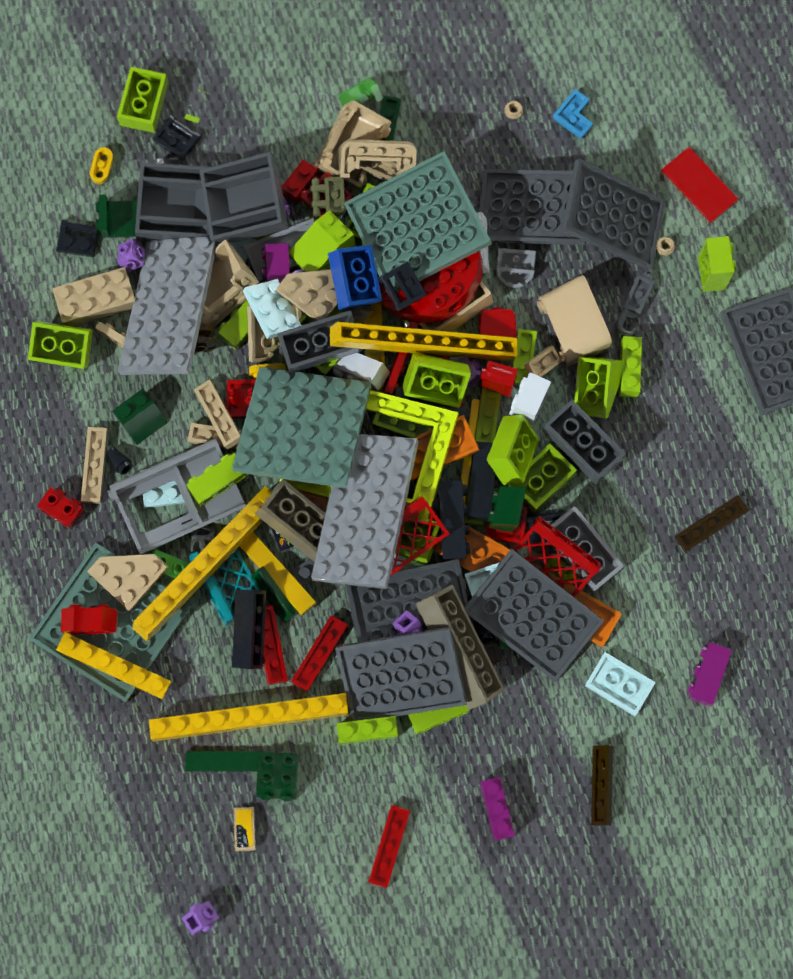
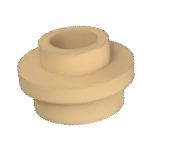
[505,101,523,119]
[656,237,675,256]

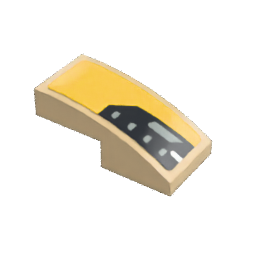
[234,807,255,851]

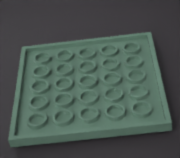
[344,151,492,297]
[232,367,372,488]
[29,543,192,703]

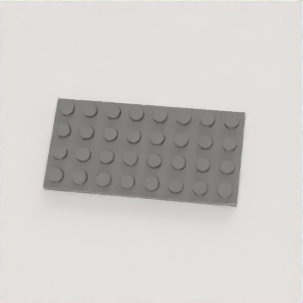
[118,237,218,375]
[311,434,419,589]

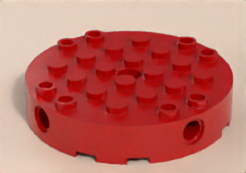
[376,251,483,324]

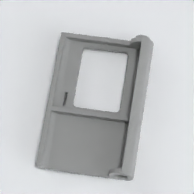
[107,439,246,555]

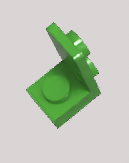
[338,78,383,107]
[145,549,189,578]

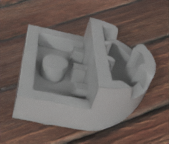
[497,248,536,288]

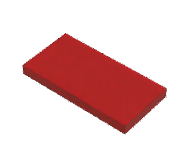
[661,147,739,223]

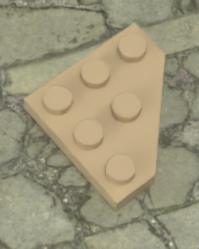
[276,270,337,321]
[247,301,301,363]
[87,554,169,611]

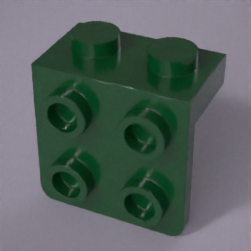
[96,195,137,238]
[256,752,299,801]

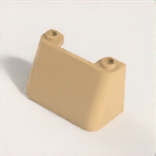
[314,100,391,188]
[337,139,417,178]
[200,239,259,327]
[537,275,612,366]

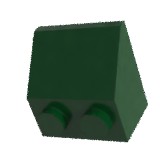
[112,388,168,445]
[487,486,526,533]

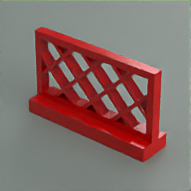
[390,495,450,576]
[513,516,601,597]

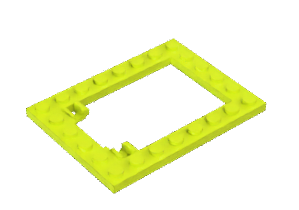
[279,390,459,522]

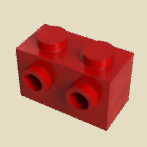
[282,159,319,205]
[37,487,84,530]

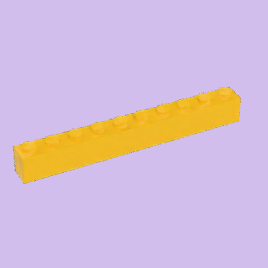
[330,322,517,361]
[133,486,272,642]
[149,693,348,742]

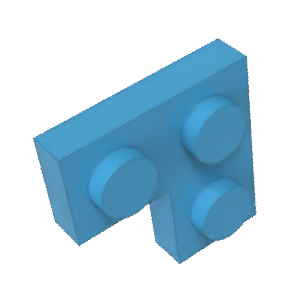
[552,89,593,140]

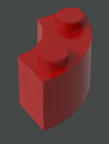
[61,604,117,634]

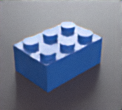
[328,245,382,310]

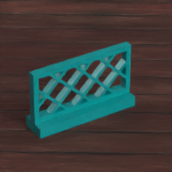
[189,549,267,626]

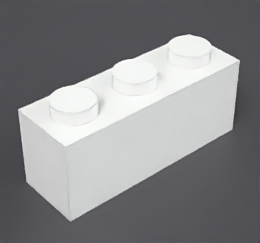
[332,353,390,391]

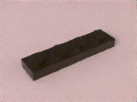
[674,495,749,553]
[591,745,613,826]

